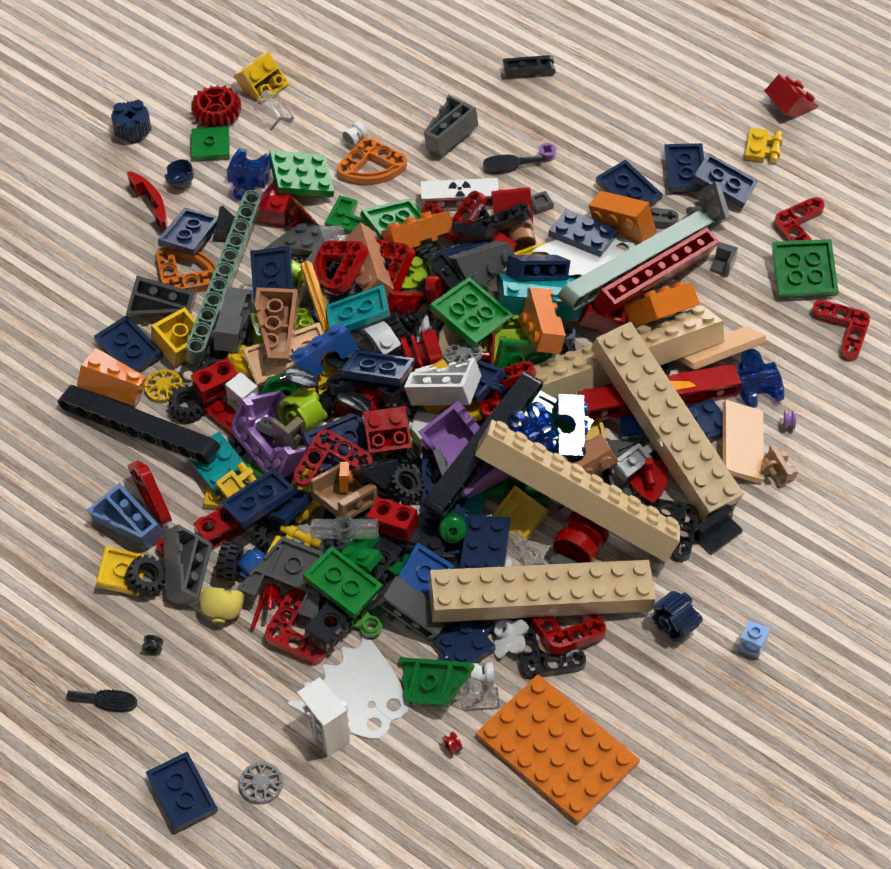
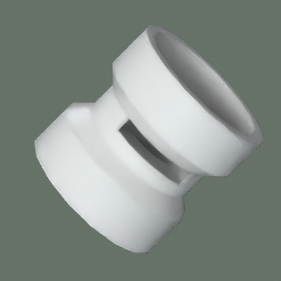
[342,121,368,147]
[470,662,494,686]

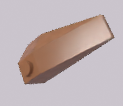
[254,287,299,361]

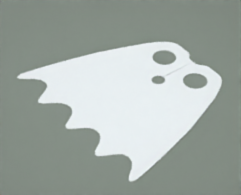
[533,236,636,276]
[288,632,409,738]

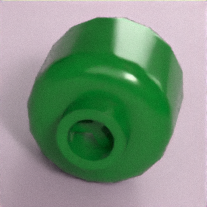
[438,513,467,543]

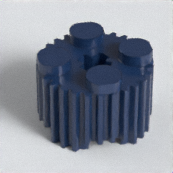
[111,100,152,144]
[652,591,703,643]

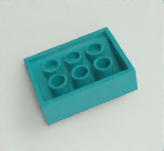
[496,270,583,321]

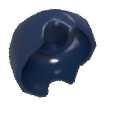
[165,159,194,188]

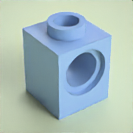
[738,620,770,659]

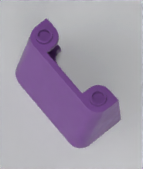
[231,390,314,478]
[418,400,511,499]

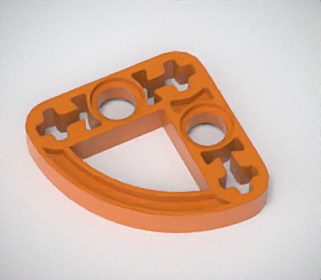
[337,138,407,185]
[156,247,216,293]

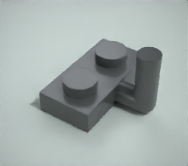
[686,182,731,226]

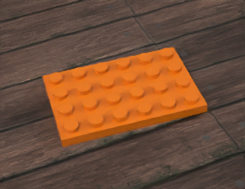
[476,674,640,825]

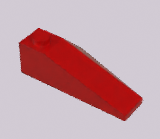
[255,180,296,228]

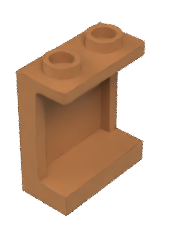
[310,464,377,522]

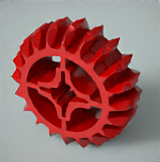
[191,84,242,128]

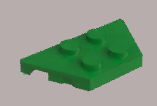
[399,657,475,708]

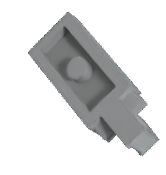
[611,442,655,481]

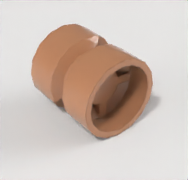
[508,218,537,252]

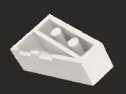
[404,357,481,405]
[297,677,351,757]

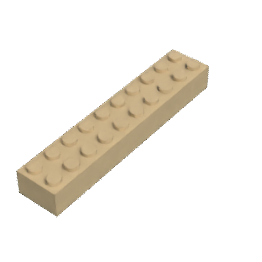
[525,305,725,399]
[591,322,744,522]
[475,420,680,562]
[428,560,656,622]

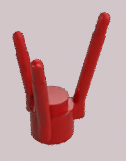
[250,584,287,630]

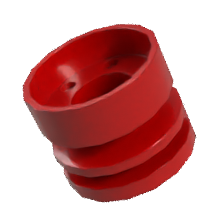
[400,328,444,373]
[552,511,609,563]

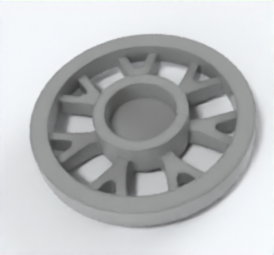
[444,341,483,365]
[239,762,283,804]

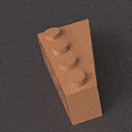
[341,222,394,297]

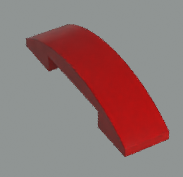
[127,171,168,233]

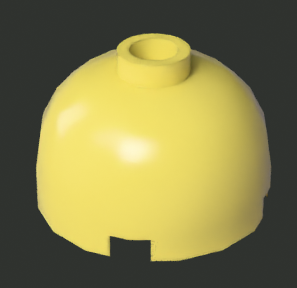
[200,587,245,624]

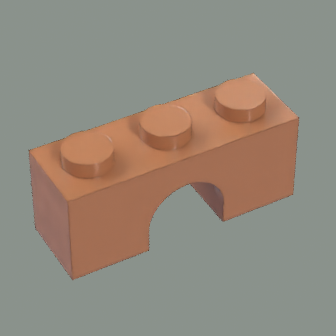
[563,433,619,475]

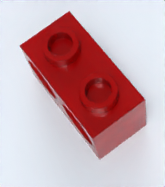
[191,358,238,404]
[366,497,419,542]
[193,507,245,551]

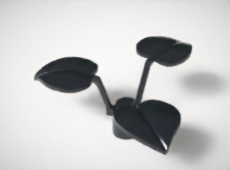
[279,353,371,416]

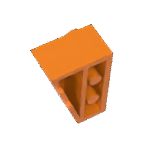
[588,191,657,244]
[381,211,456,253]
[624,281,700,328]
[519,287,566,354]
[77,348,146,406]

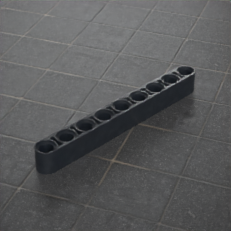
[423,372,543,518]
[57,385,221,465]

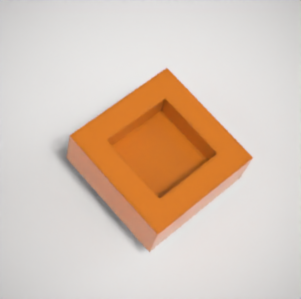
[339,462,353,493]

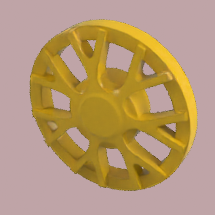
[144,369,183,402]

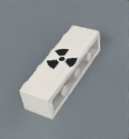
[421,178,499,211]

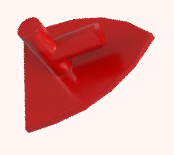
[287,196,320,229]
[471,333,496,365]
[628,457,669,504]

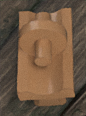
[760,445,798,488]

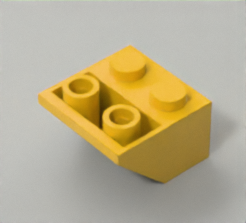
[233,52,289,103]

